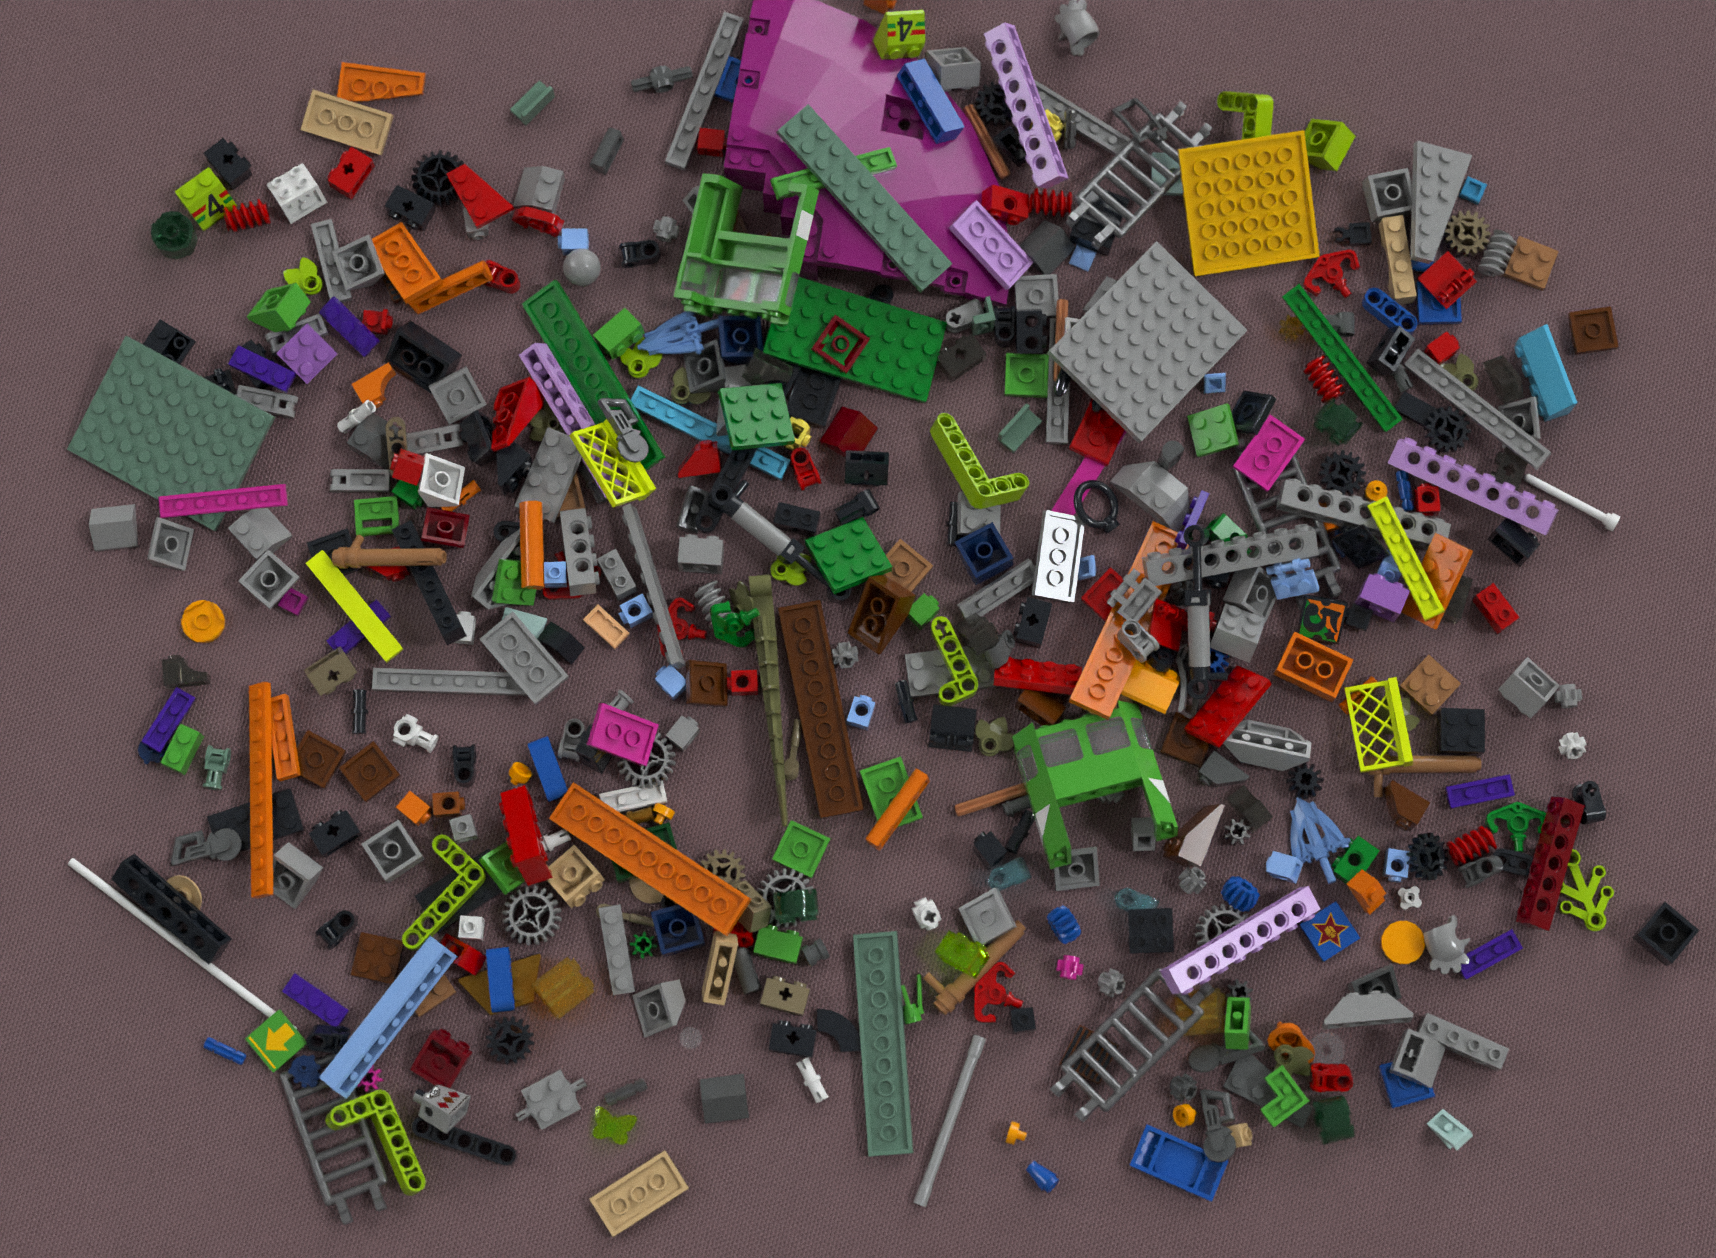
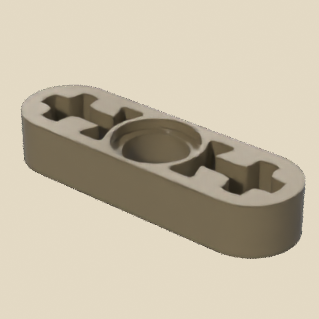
[386,417,408,480]

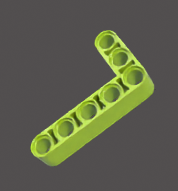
[1217,91,1274,139]
[930,413,1029,509]
[402,834,486,951]
[325,1090,426,1196]

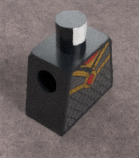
[575,724,613,774]

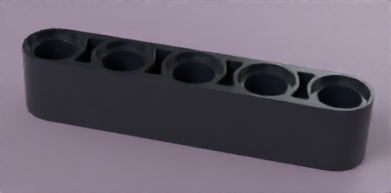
[412,1117,518,1166]

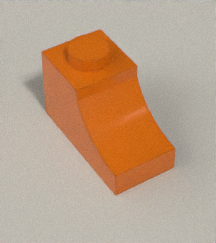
[352,363,396,408]
[1346,870,1386,915]

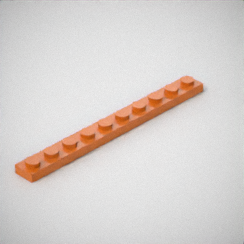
[249,681,273,899]

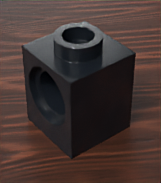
[1010,1007,1036,1034]

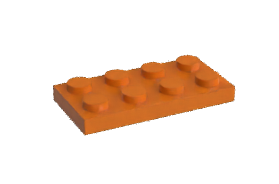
[372,222,443,304]
[1401,533,1473,630]

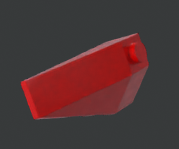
[491,377,544,451]

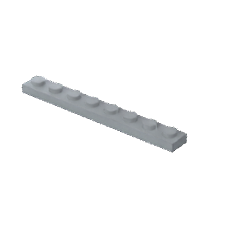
[665,12,744,171]
[1404,349,1551,470]
[622,504,686,669]
[372,668,527,696]

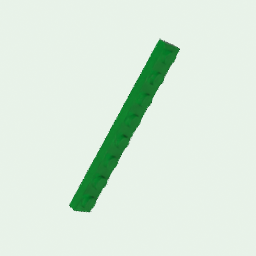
[1281,284,1403,432]

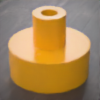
[1365,480,1387,502]
[509,762,532,785]
[652,803,675,825]
[1173,1104,1196,1127]
[1005,1121,1027,1145]

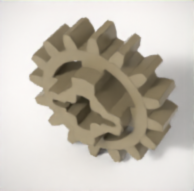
[1443,210,1491,257]
[701,849,746,885]

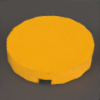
[181,600,225,643]
[1381,921,1425,965]

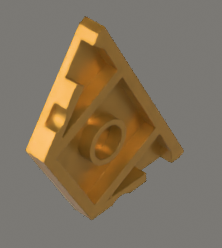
[458,954,541,1016]

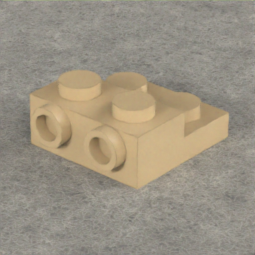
[547,845,605,909]

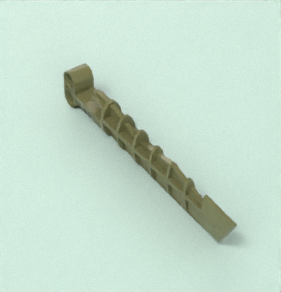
[749,574,788,827]

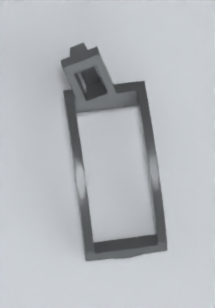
[1111,98,1168,144]
[1176,644,1199,719]

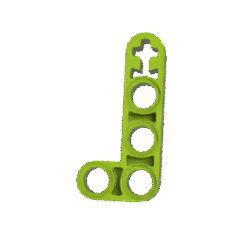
[931,616,978,706]

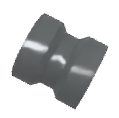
[801,938,830,967]

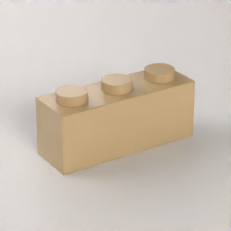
[701,931,738,1005]

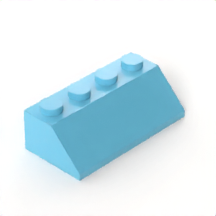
[1514,324,1577,421]

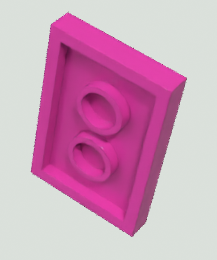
[1233,414,1305,492]
[587,703,659,766]

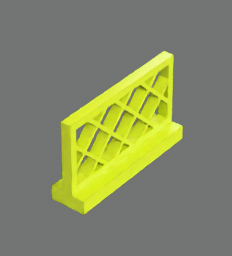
[569,419,656,508]
[1344,677,1413,773]

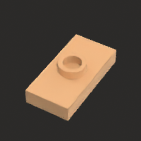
[583,604,630,649]

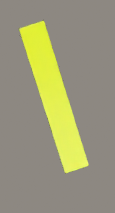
[1367,496,1445,621]
[306,550,404,663]

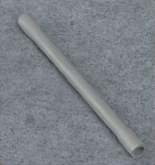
[913,1035,986,1207]

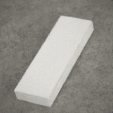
[599,780,668,813]

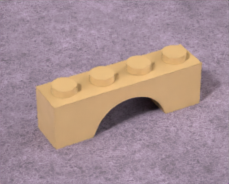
[1378,215,1417,305]

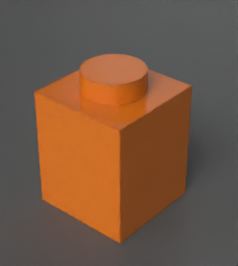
[396,791,432,827]

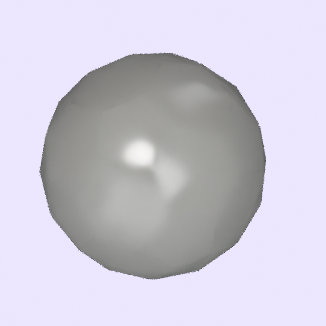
[563,248,601,287]

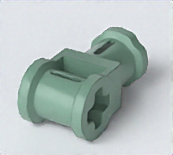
[203,745,231,790]

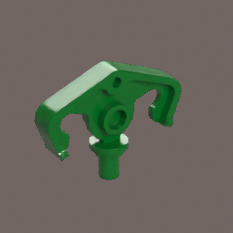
[710,601,760,648]
[1485,802,1546,853]

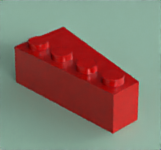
[499,785,553,886]

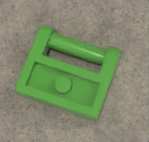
[354,496,400,537]

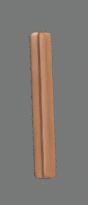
[963,104,1010,179]
[1053,299,1068,382]
[954,782,1027,817]

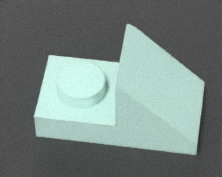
[1427,1109,1473,1150]

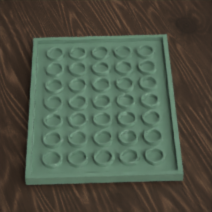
[67,336,276,531]

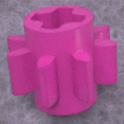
[1056,955,1084,980]
[357,1065,384,1092]

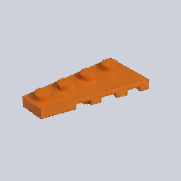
[337,62,426,103]

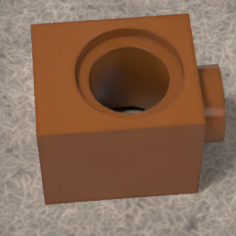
[432,791,465,818]

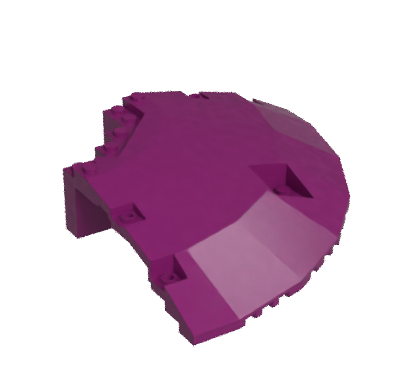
[724,0,1008,307]

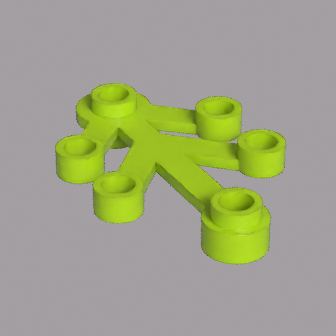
[1559,849,1614,931]

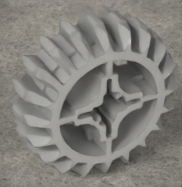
[617,732,676,789]
[757,868,815,928]
[502,886,562,946]
[1195,903,1248,957]

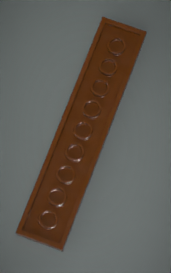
[778,600,863,819]

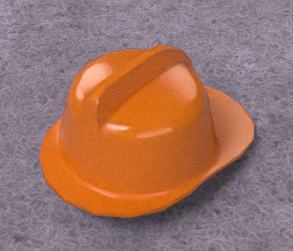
[1267,1021,1315,1064]

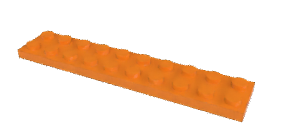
[1069,521,1189,720]
[549,782,752,936]

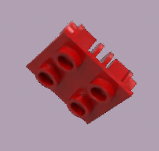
[1417,251,1477,309]
[1149,599,1188,652]

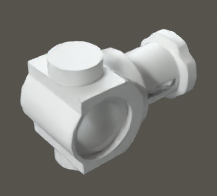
[393,714,439,753]
[911,897,942,931]

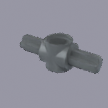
[631,65,693,93]

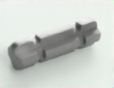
[1063,108,1077,149]
[604,1078,647,1105]

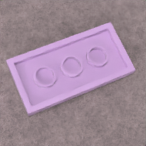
[949,200,1034,290]

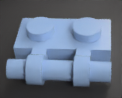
[1266,558,1319,600]

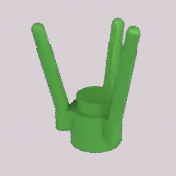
[901,974,924,1024]

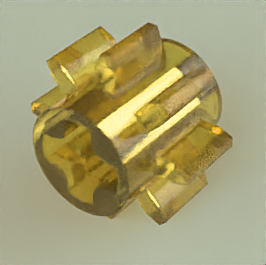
[1278,314,1304,341]

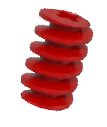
[1028,187,1073,218]
[224,199,271,232]
[1304,355,1345,404]
[1446,826,1497,866]

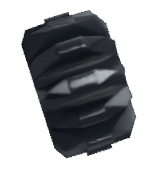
[1286,762,1324,800]

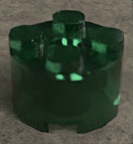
[151,211,198,259]
[1313,398,1363,446]
[773,889,819,924]
[1313,1095,1355,1145]

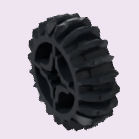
[411,150,464,207]

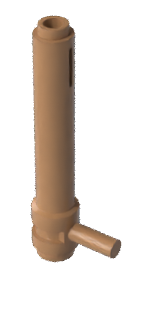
[332,535,447,569]
[1363,753,1481,797]
[923,920,1026,1015]

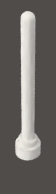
[1524,474,1620,532]

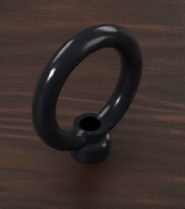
[1073,480,1120,534]

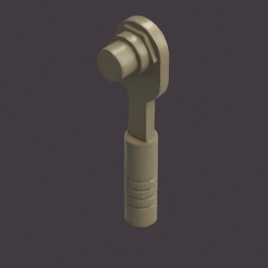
[784,719,802,781]
[596,904,654,927]

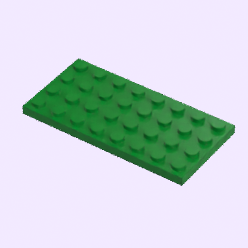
[762,276,947,404]

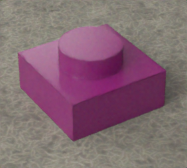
[278,588,308,616]

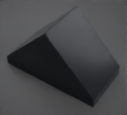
[993,126,1027,167]
[537,621,585,665]

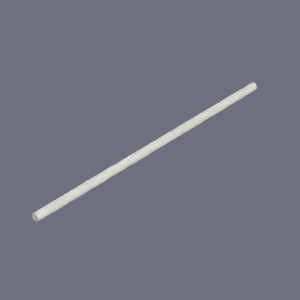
[68,858,297,1029]

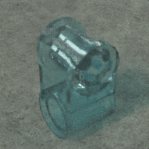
[988,857,1032,891]
[1115,888,1159,912]

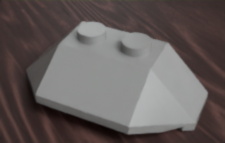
[1110,461,1190,532]
[471,529,521,609]
[1223,719,1312,771]
[1322,991,1413,1030]

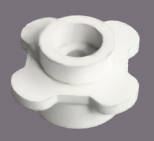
[1398,886,1422,910]

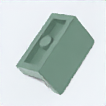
[510,80,555,126]
[971,296,996,336]
[998,403,1042,454]

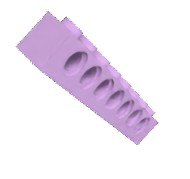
[984,22,1068,189]
[519,343,630,498]
[1388,437,1559,535]
[1160,886,1320,996]

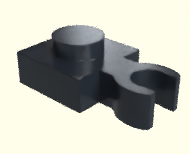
[1333,222,1372,246]
[1345,603,1374,632]

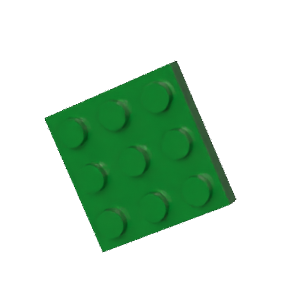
[718,383,795,450]
[805,517,892,594]

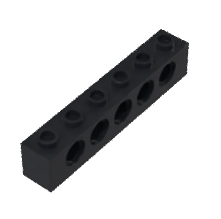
[392,521,467,646]
[111,853,232,965]

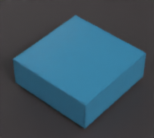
[1459,176,1487,205]

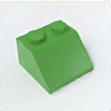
[247,283,311,333]

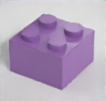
[276,323,338,384]
[1355,573,1410,623]

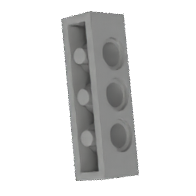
[560,508,600,596]
[1416,1013,1509,1071]

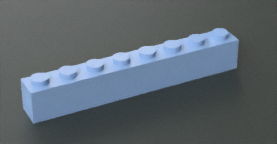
[319,936,457,1099]

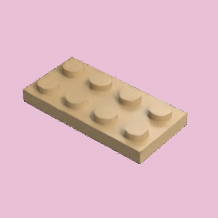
[301,90,394,156]
[590,1151,689,1237]

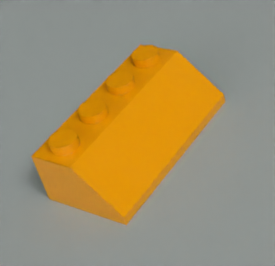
[1121,660,1180,714]

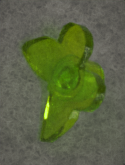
[592,1106,637,1145]

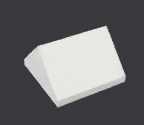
[418,453,465,507]

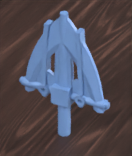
[637,311,718,355]
[1290,797,1351,884]

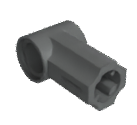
[1324,312,1355,337]

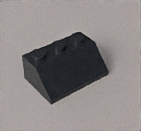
[384,320,462,395]

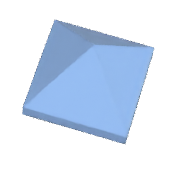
[1069,244,1096,271]
[1204,373,1226,394]
[1078,555,1097,580]

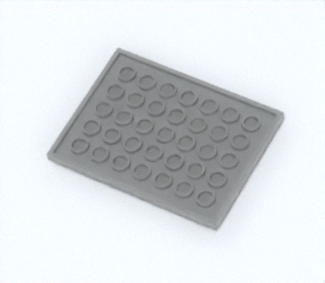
[1047,241,1247,443]

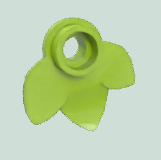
[283,257,323,295]
[620,338,663,379]
[770,553,811,586]

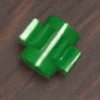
[630,931,658,960]

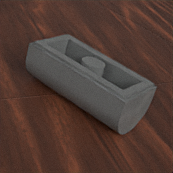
[589,127,624,175]
[1158,441,1184,471]
[676,485,709,533]
[734,947,762,995]

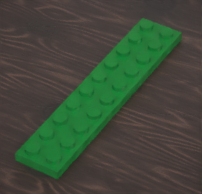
[522,280,666,471]

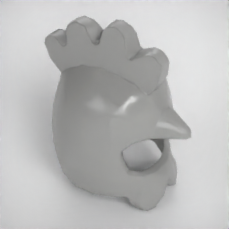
[1055,0,1100,56]
[1423,915,1470,975]

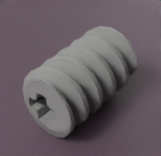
[1477,229,1517,277]
[694,580,732,630]

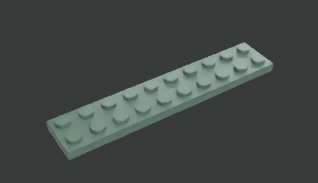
[776,104,952,293]
[853,931,914,1157]

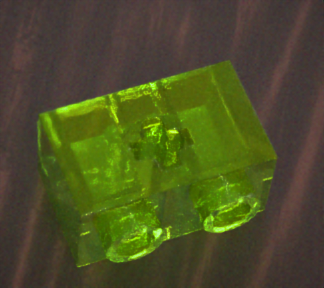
[934,930,990,979]

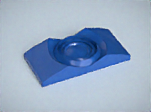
[1129,1124,1229,1202]

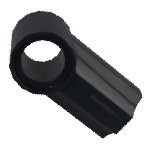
[834,489,880,525]

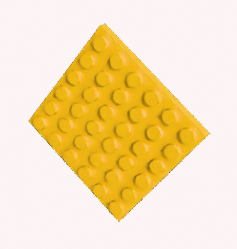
[1177,130,1320,276]

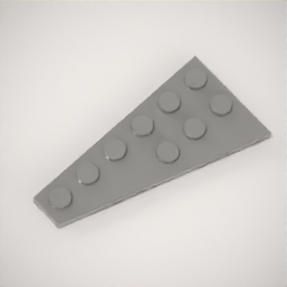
[1410,141,1472,264]

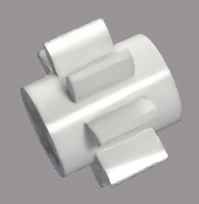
[1558,732,1586,759]

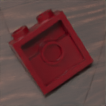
[410,1029,473,1089]

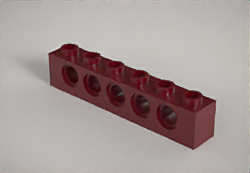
[1515,796,1584,931]

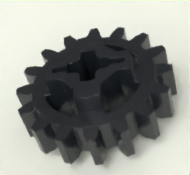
[975,81,1013,127]
[1423,406,1471,453]
[1319,450,1366,496]
[1406,833,1449,881]
[486,1016,535,1065]

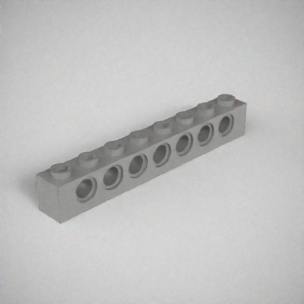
[1276,479,1451,550]
[1142,524,1319,586]

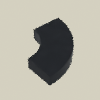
[817,1009,861,1052]

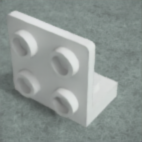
[267,164,327,224]

